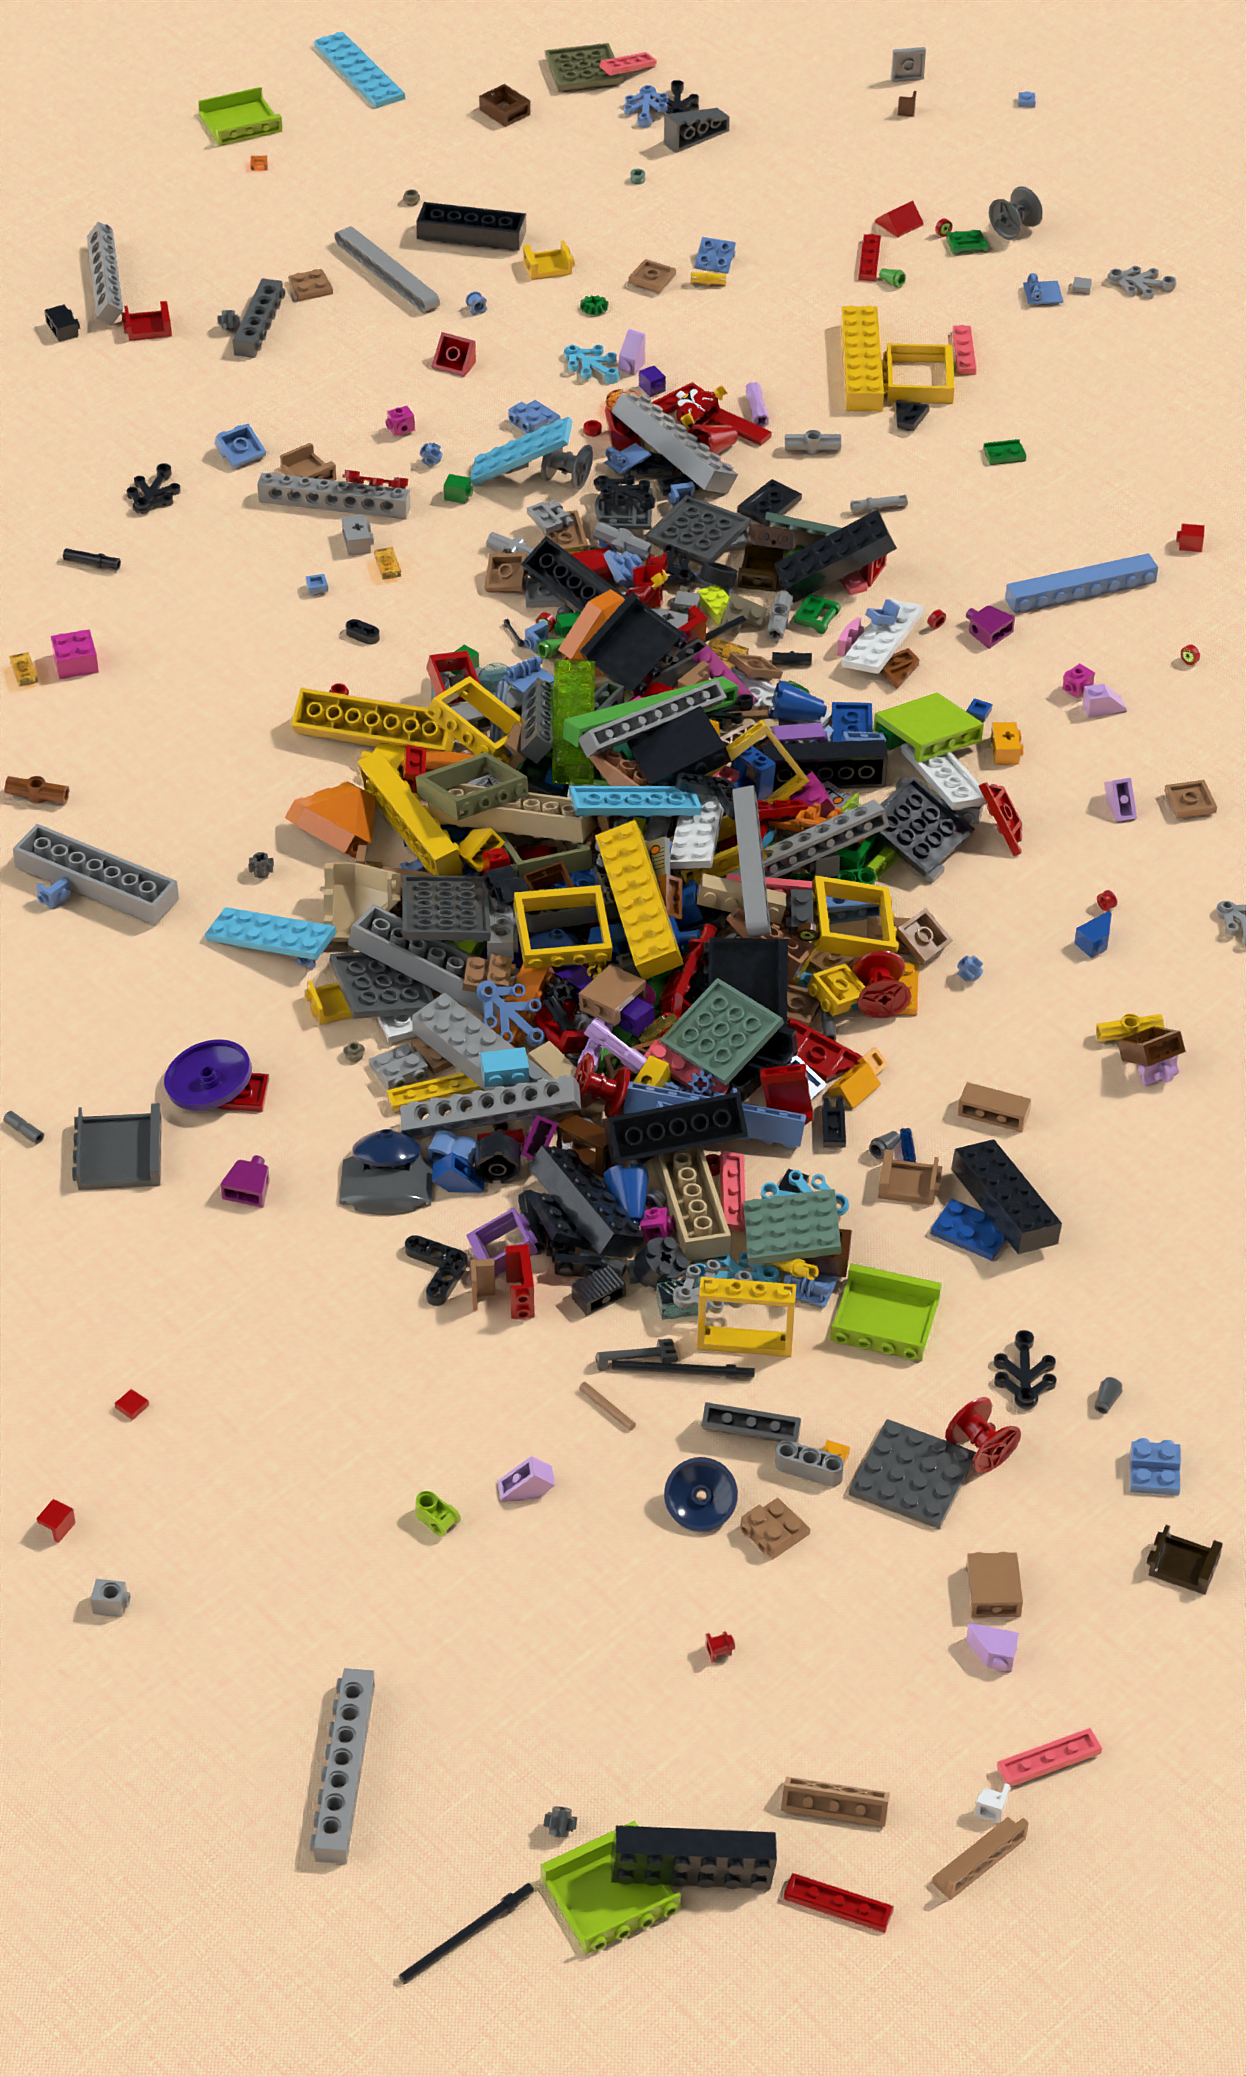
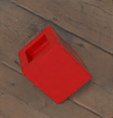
[632,565,664,587]
[36,1498,76,1543]

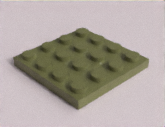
[545,43,623,91]

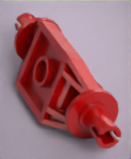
[658,924,717,1038]

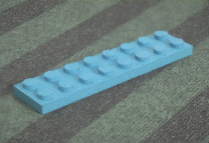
[314,31,405,108]

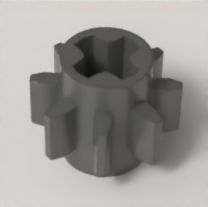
[217,310,240,330]
[248,852,274,878]
[543,1806,577,1837]

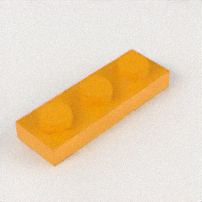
[898,962,919,1016]

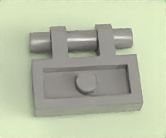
[527,500,574,534]

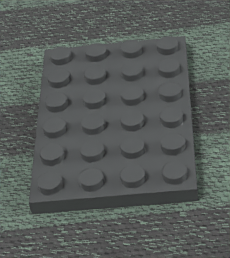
[402,875,491,942]

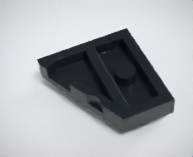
[896,400,930,431]
[631,451,677,477]

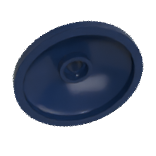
[529,929,587,967]
[352,1129,420,1167]
[664,1457,738,1532]

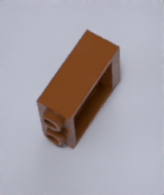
[656,874,682,921]

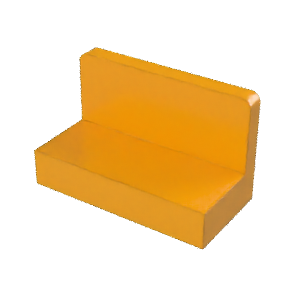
[827,1062,881,1108]

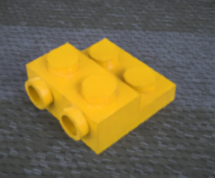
[807,963,865,1016]

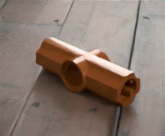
[4,776,70,803]

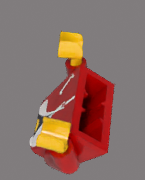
[675,385,728,429]
[622,570,668,607]

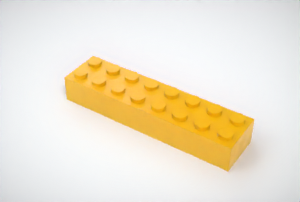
[841,305,884,411]
[291,688,455,752]
[357,751,464,876]
[595,820,684,980]

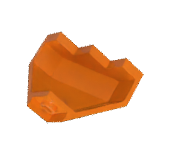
[558,589,625,676]
[285,781,376,859]

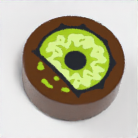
[797,923,819,941]

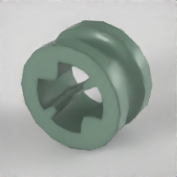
[630,169,646,184]

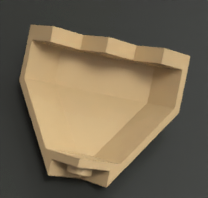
[323,863,401,942]

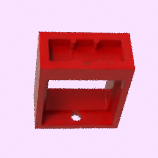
[426,650,480,704]

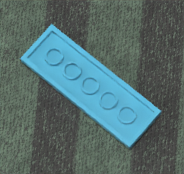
[471,416,573,486]
[569,786,702,817]
[205,907,337,960]

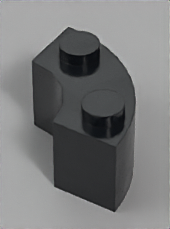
[482,865,530,905]

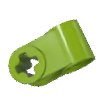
[415,1490,461,1537]

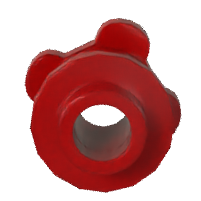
[646,553,668,572]
[705,1631,735,1663]

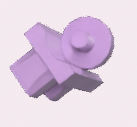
[1138,1055,1179,1086]

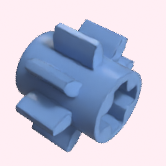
[419,442,443,466]
[957,955,983,982]
[688,1070,717,1096]

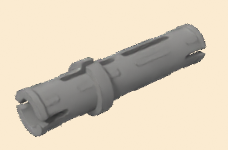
[850,494,908,513]

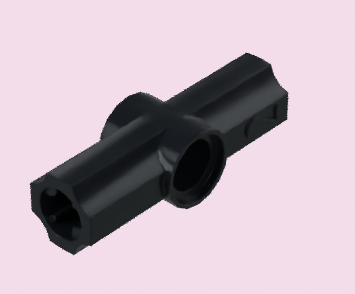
[518,1190,547,1255]

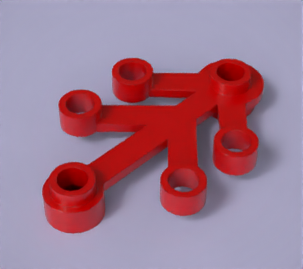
[342,470,409,489]

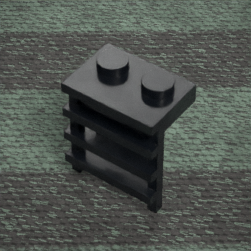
[741,1026,798,1075]

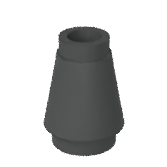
[869,1131,901,1159]
[1095,1377,1123,1414]

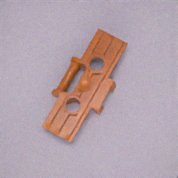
[768,803,866,844]

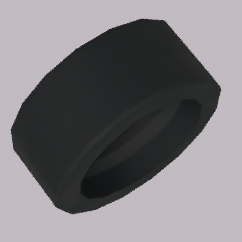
[699,561,738,588]

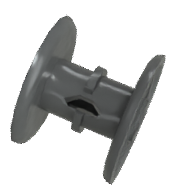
[989,186,1043,240]
[541,444,593,490]

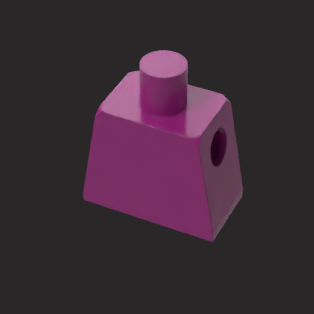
[966,605,1015,649]
[520,1115,558,1160]
[220,1155,270,1208]

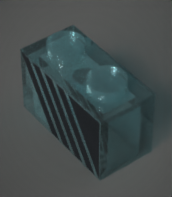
[656,1277,708,1320]

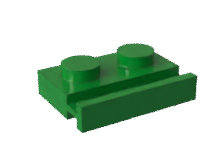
[983,439,1026,465]

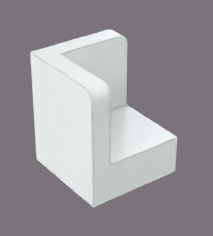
[975,1783,1010,1823]

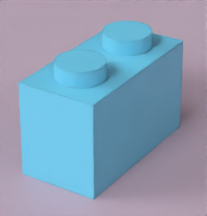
[480,1047,529,1087]

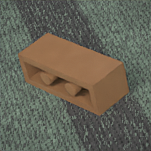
[958,1082,1031,1132]

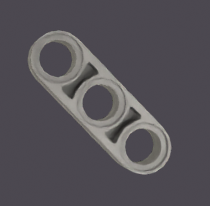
[775,1441,844,1487]

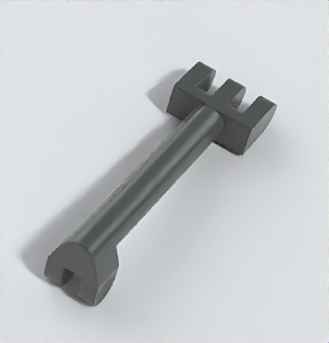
[595,1338,678,1371]

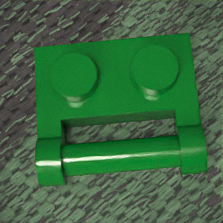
[946,229,988,254]
[793,594,841,634]

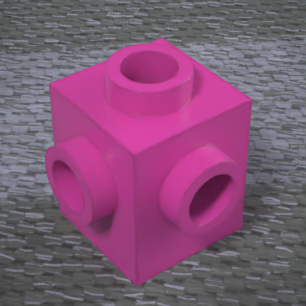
[385,405,415,436]
[1062,663,1095,699]
[640,1207,675,1243]

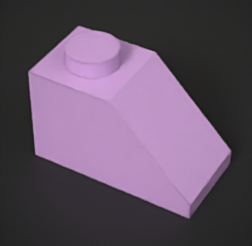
[619,329,645,375]
[1082,684,1127,718]
[1104,777,1137,822]
[498,1456,556,1502]
[966,1623,1019,1672]

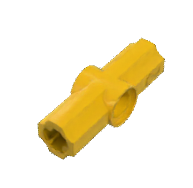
[1095,1013,1165,1042]

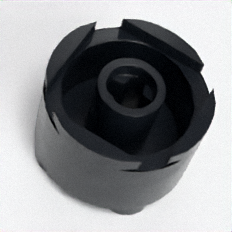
[475,1131,521,1184]
[633,1236,689,1292]

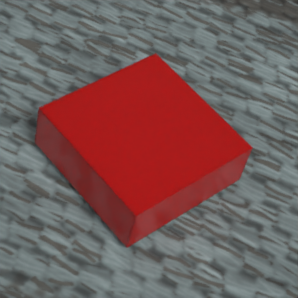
[114,1389,149,1420]

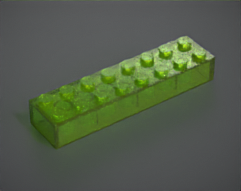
[552,660,595,785]

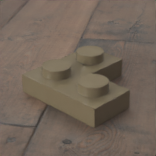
[719,593,767,637]

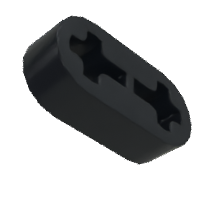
[345,619,380,645]

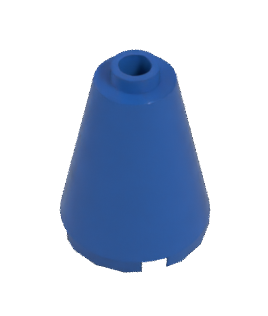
[770,680,827,721]
[603,1163,649,1226]

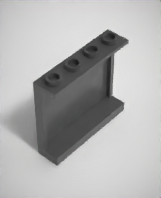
[72,1103,162,1190]

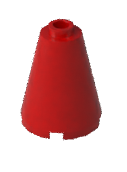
[687,424,738,454]

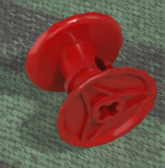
[852,951,912,1018]
[574,1053,630,1118]
[945,1397,1021,1473]

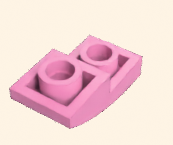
[837,617,864,656]

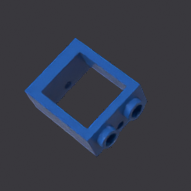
[731,746,776,801]

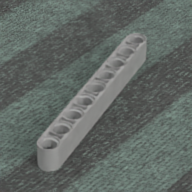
[334,226,440,313]
[732,785,771,938]

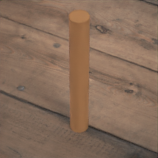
[579,1382,636,1431]

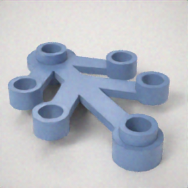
[624,85,668,128]
[476,981,545,1047]

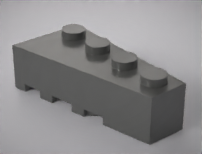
[664,108,730,153]

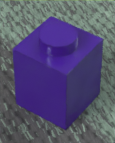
[639,365,666,397]

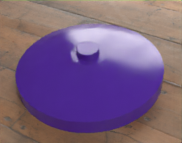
[164,1039,252,1111]

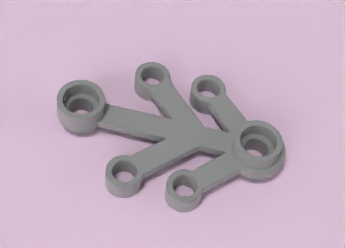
[1107,266,1177,299]
[1216,901,1246,945]
[672,1260,753,1314]

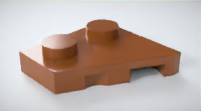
[880,648,920,689]

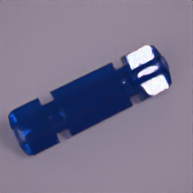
[899,1128,916,1162]

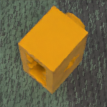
[990,722,1024,765]

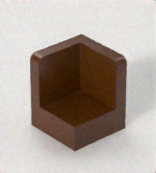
[898,91,917,117]

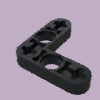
[675,773,736,820]
[405,1235,467,1306]

